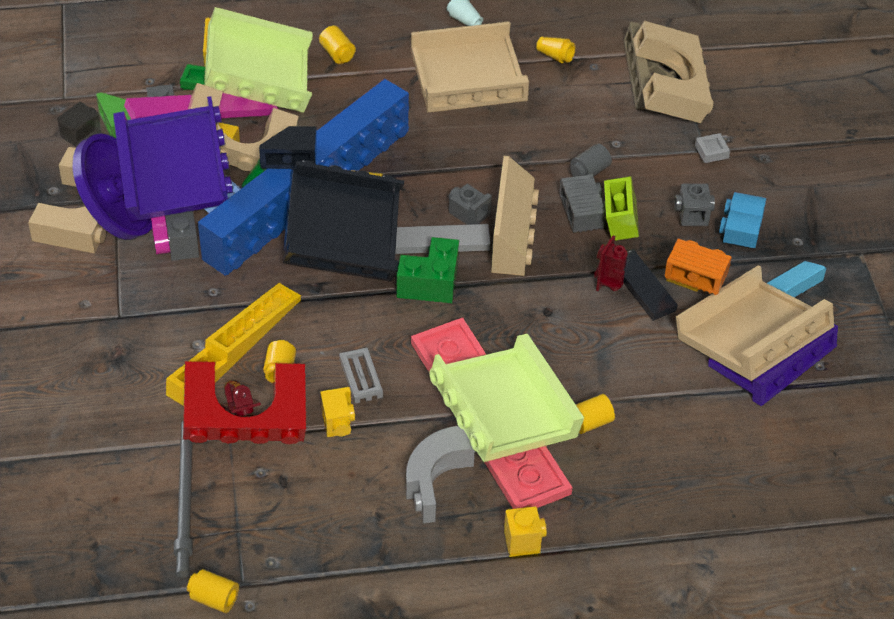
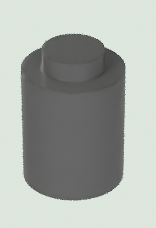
[571,143,612,177]

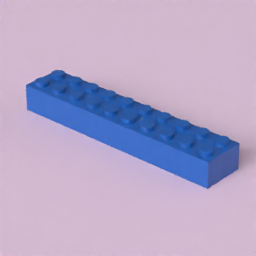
[198,79,409,276]

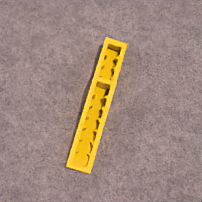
[166,283,301,406]

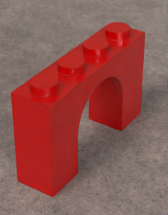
[183,361,306,444]

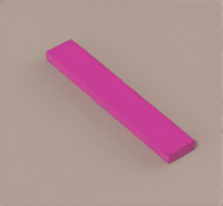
[124,93,278,119]

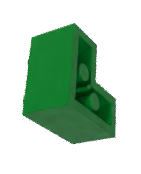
[397,237,459,303]

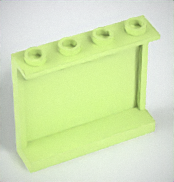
[204,7,312,113]
[430,333,584,462]

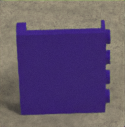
[113,96,233,222]

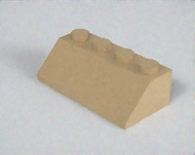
[491,156,539,276]

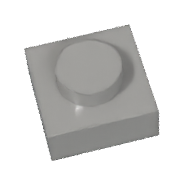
[695,133,730,163]

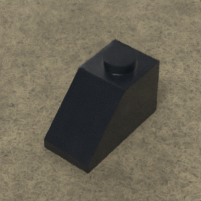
[259,126,317,169]

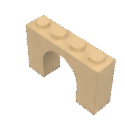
[633,21,713,123]
[188,83,299,171]
[28,147,106,254]

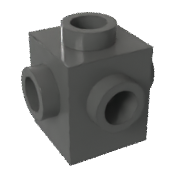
[674,184,715,226]

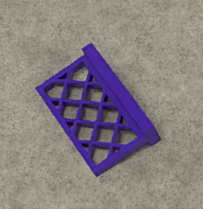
[709,324,838,406]

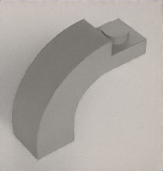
[406,426,475,523]

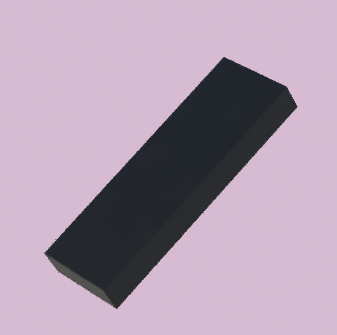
[623,249,678,321]

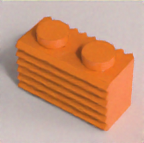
[665,238,732,295]

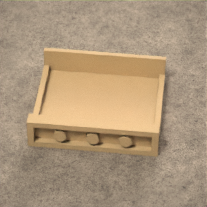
[411,22,529,112]
[676,265,834,381]

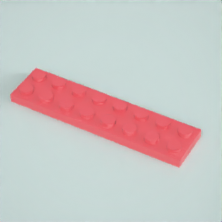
[411,318,572,509]

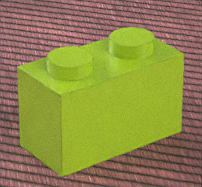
[604,176,639,241]

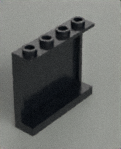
[282,160,404,282]

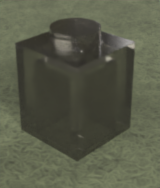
[57,102,101,147]

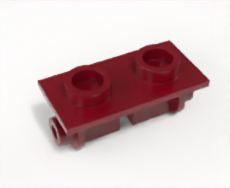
[594,235,628,292]
[221,380,261,416]

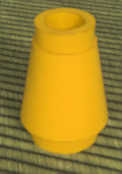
[537,37,576,63]

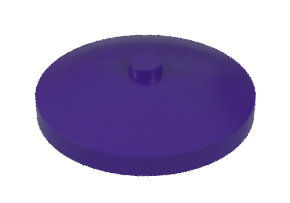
[73,134,152,240]

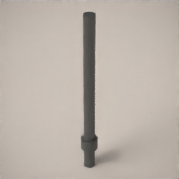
[174,421,193,578]

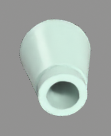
[447,0,483,26]

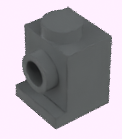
[449,184,492,225]

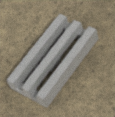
[339,348,383,404]

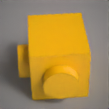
[504,506,547,557]

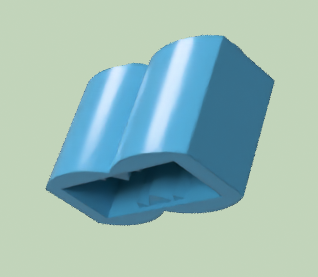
[719,192,766,248]

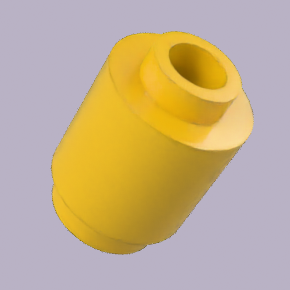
[263,340,296,383]

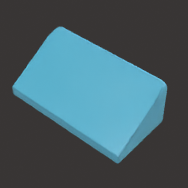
[767,261,826,298]

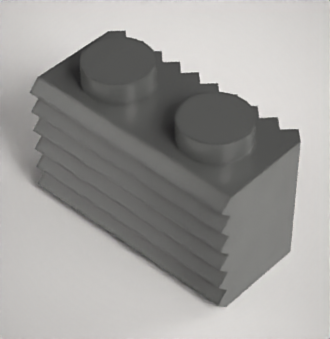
[559,174,606,233]

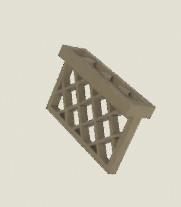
[624,22,679,110]

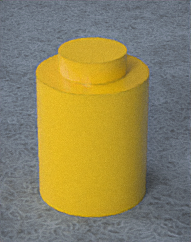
[319,26,355,64]
[575,394,615,434]
[187,569,239,613]

